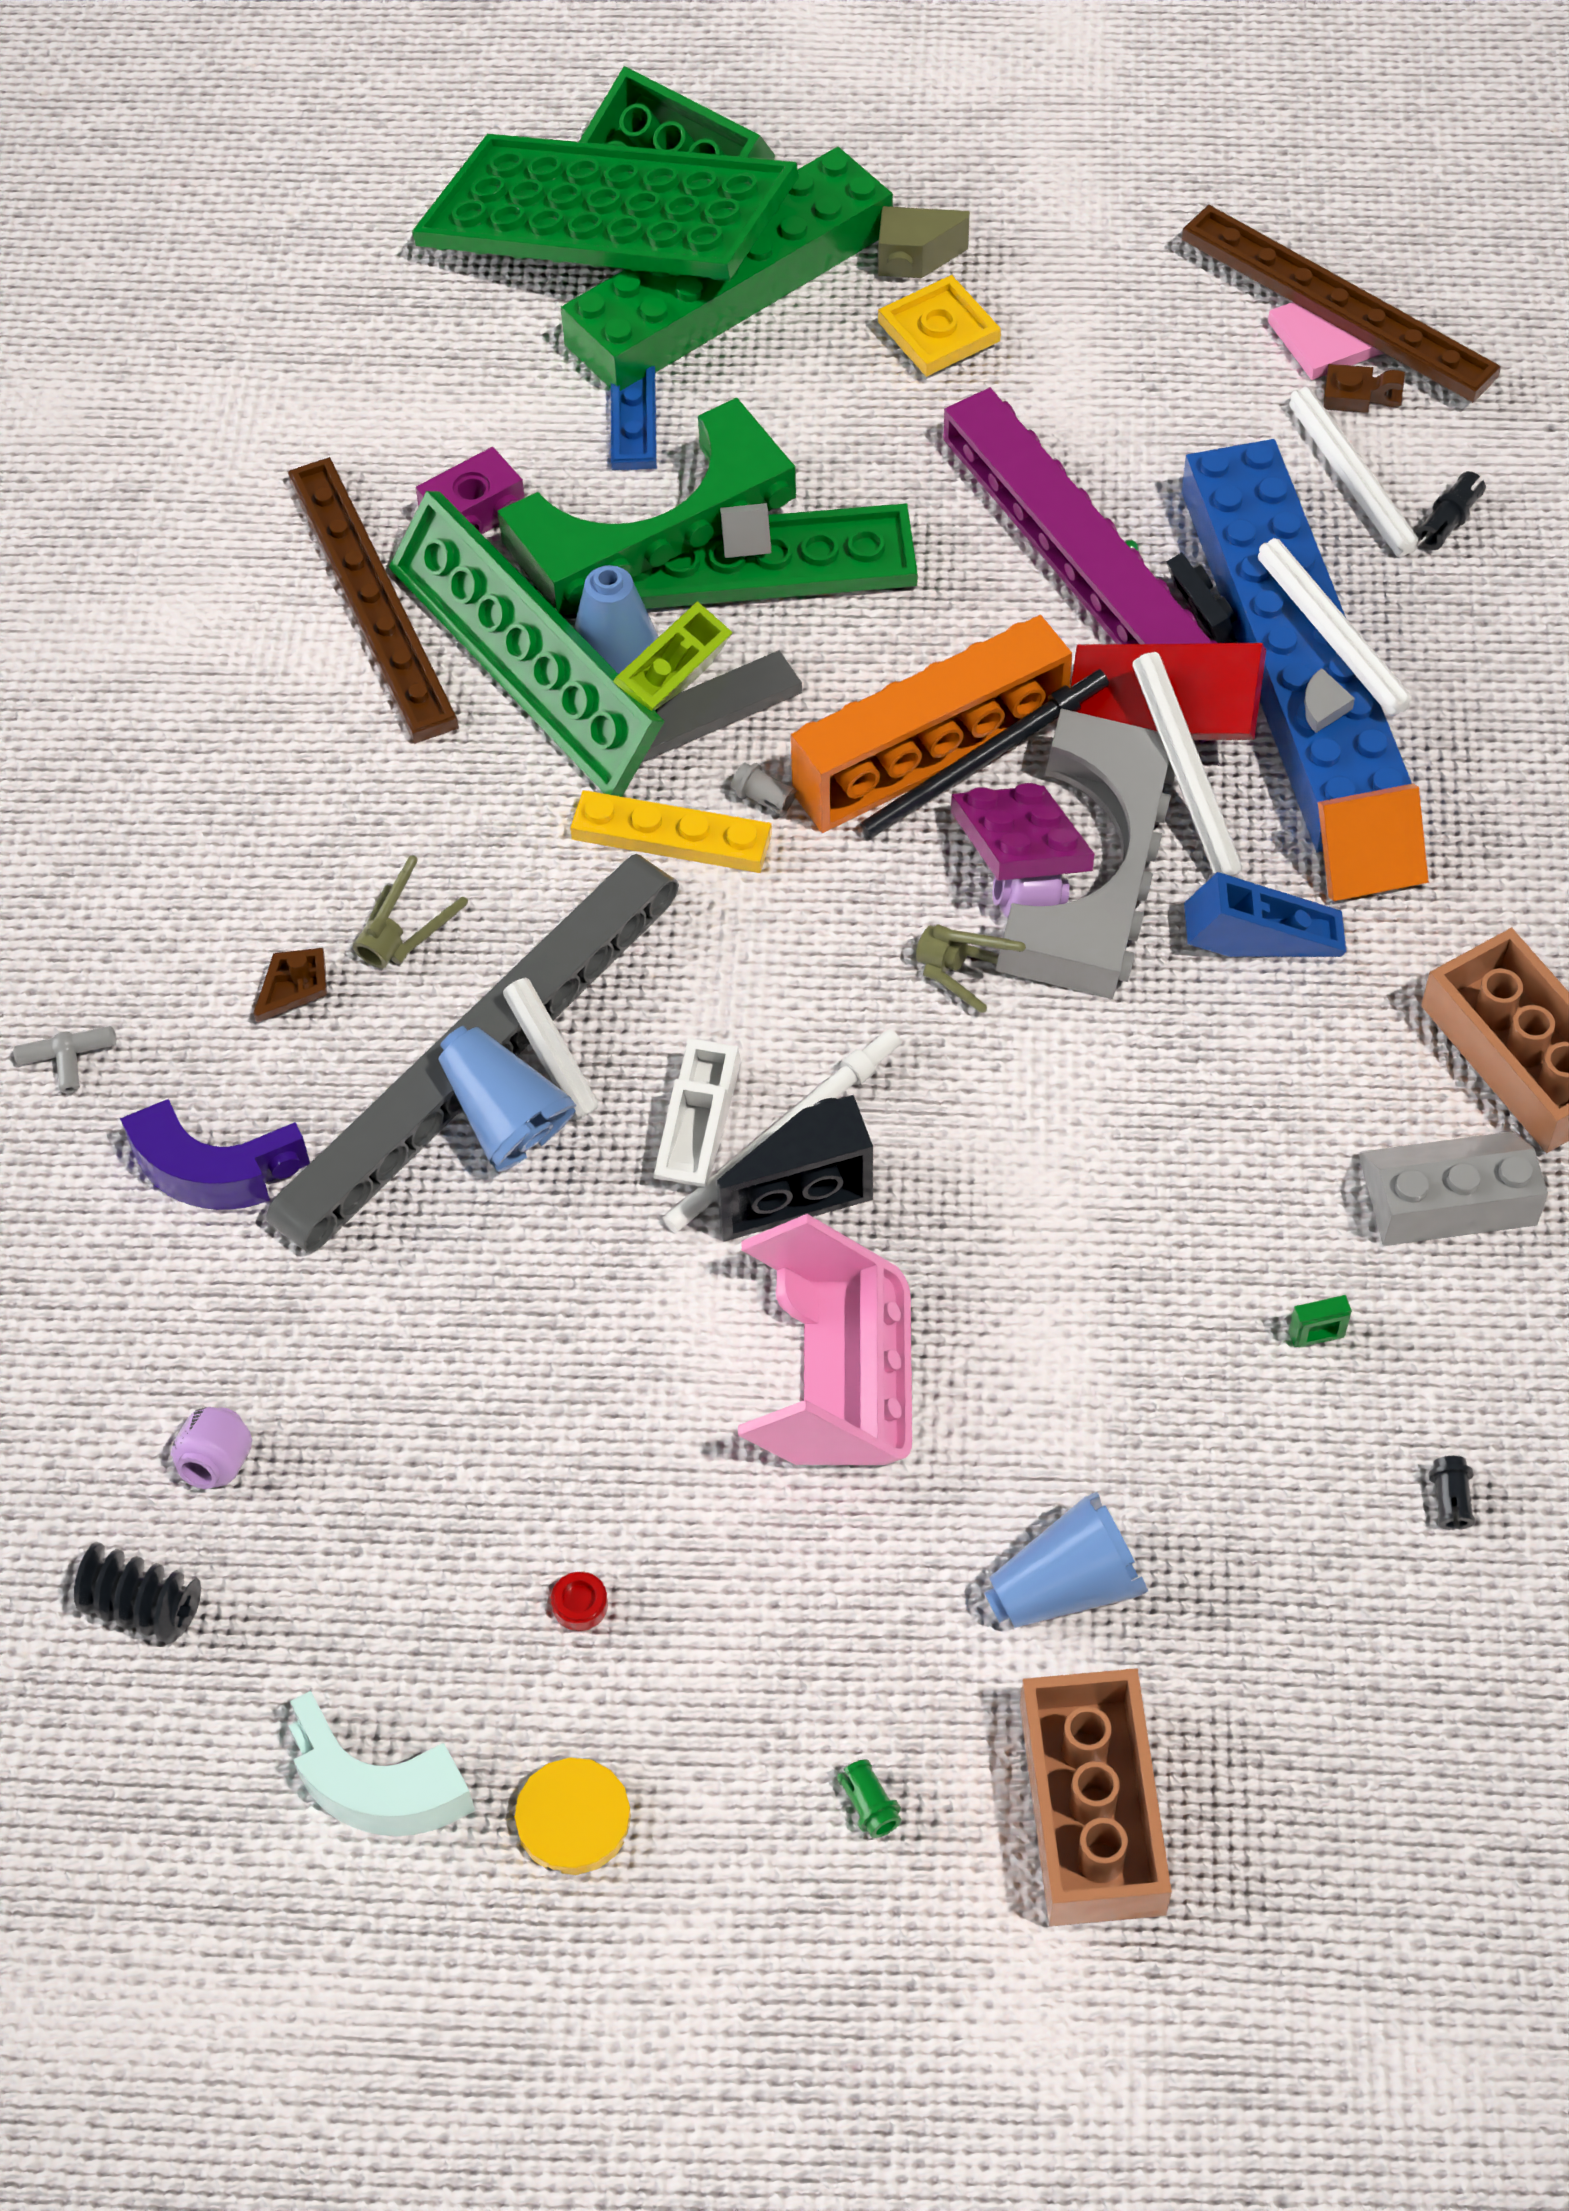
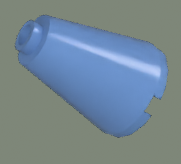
[574,565,659,674]
[438,1026,576,1172]
[984,1492,1148,1628]

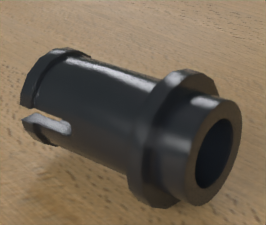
[1429,1455,1475,1530]

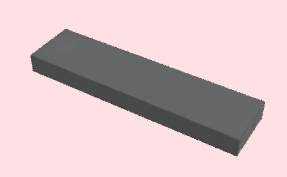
[642,650,802,762]

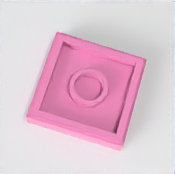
[1268,302,1384,380]

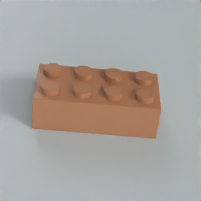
[1421,927,1569,1154]
[1020,1668,1172,1927]

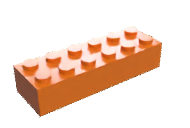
[791,614,1072,833]

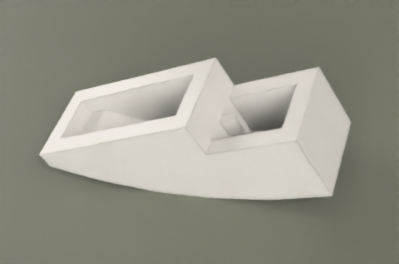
[654,1038,741,1187]

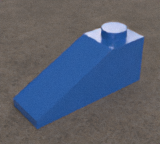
[1184,872,1347,957]

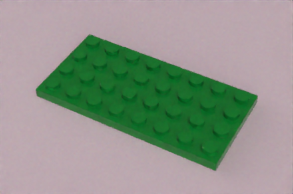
[412,133,799,280]

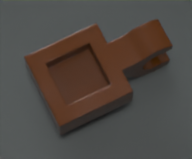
[1324,364,1405,413]

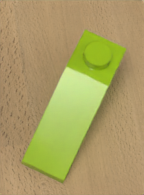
[613,601,733,711]

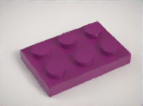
[950,783,1095,881]

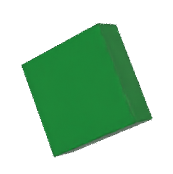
[1288,1295,1352,1348]

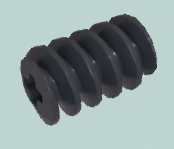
[74,1542,201,1644]

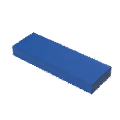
[611,366,657,470]

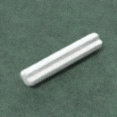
[503,978,598,1120]

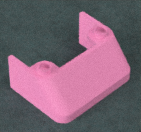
[738,1214,912,1465]

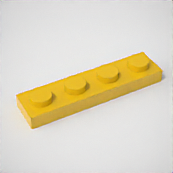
[570,790,772,873]

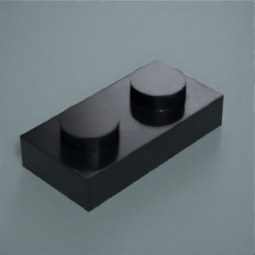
[1166,552,1237,643]

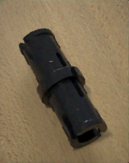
[1416,471,1486,550]

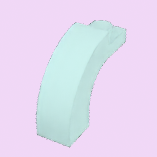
[288,1691,475,1836]

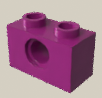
[415,446,525,534]

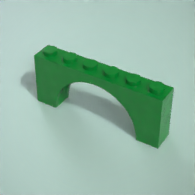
[498,397,796,613]

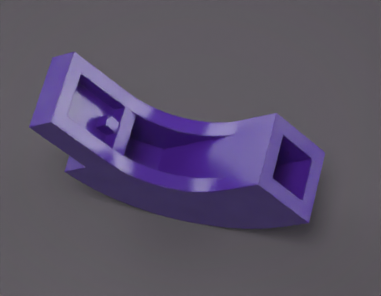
[120,1099,310,1210]

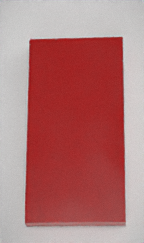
[1071,643,1266,740]

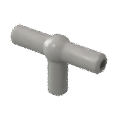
[13,1026,117,1094]

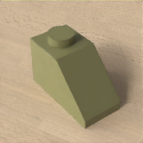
[878,206,970,278]

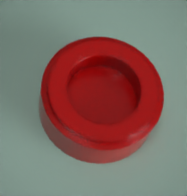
[551,1572,608,1631]

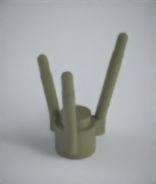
[352,855,468,969]
[916,924,1026,1013]

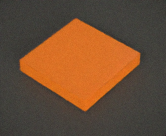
[1318,784,1429,901]

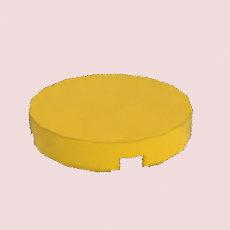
[514,1757,631,1875]

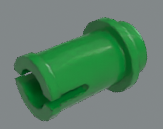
[837,1759,901,1838]

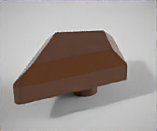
[254,948,327,1022]

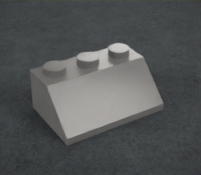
[1359,1131,1548,1246]

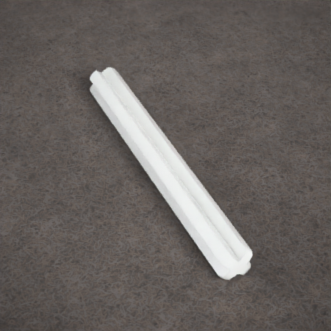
[1289,387,1418,557]
[1258,538,1412,716]
[1133,652,1243,877]

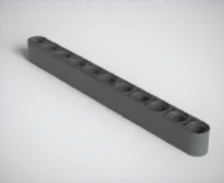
[266,854,679,1253]

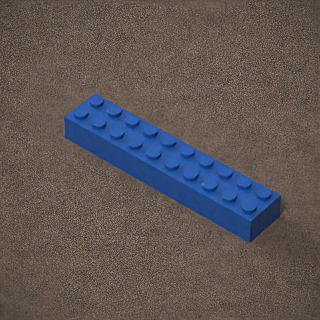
[1181,439,1412,853]

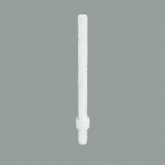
[663,1029,901,1233]

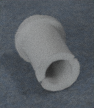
[731,763,797,816]

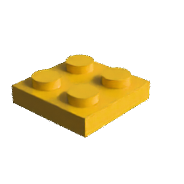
[878,275,1001,377]

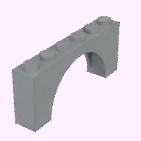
[996,709,1175,999]

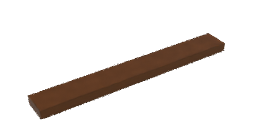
[1182,204,1501,403]
[287,457,459,744]

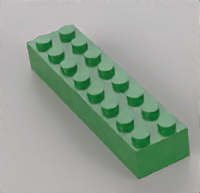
[561,146,893,391]

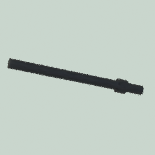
[860,669,1109,839]

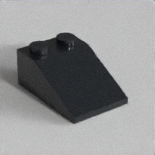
[717,1095,873,1242]

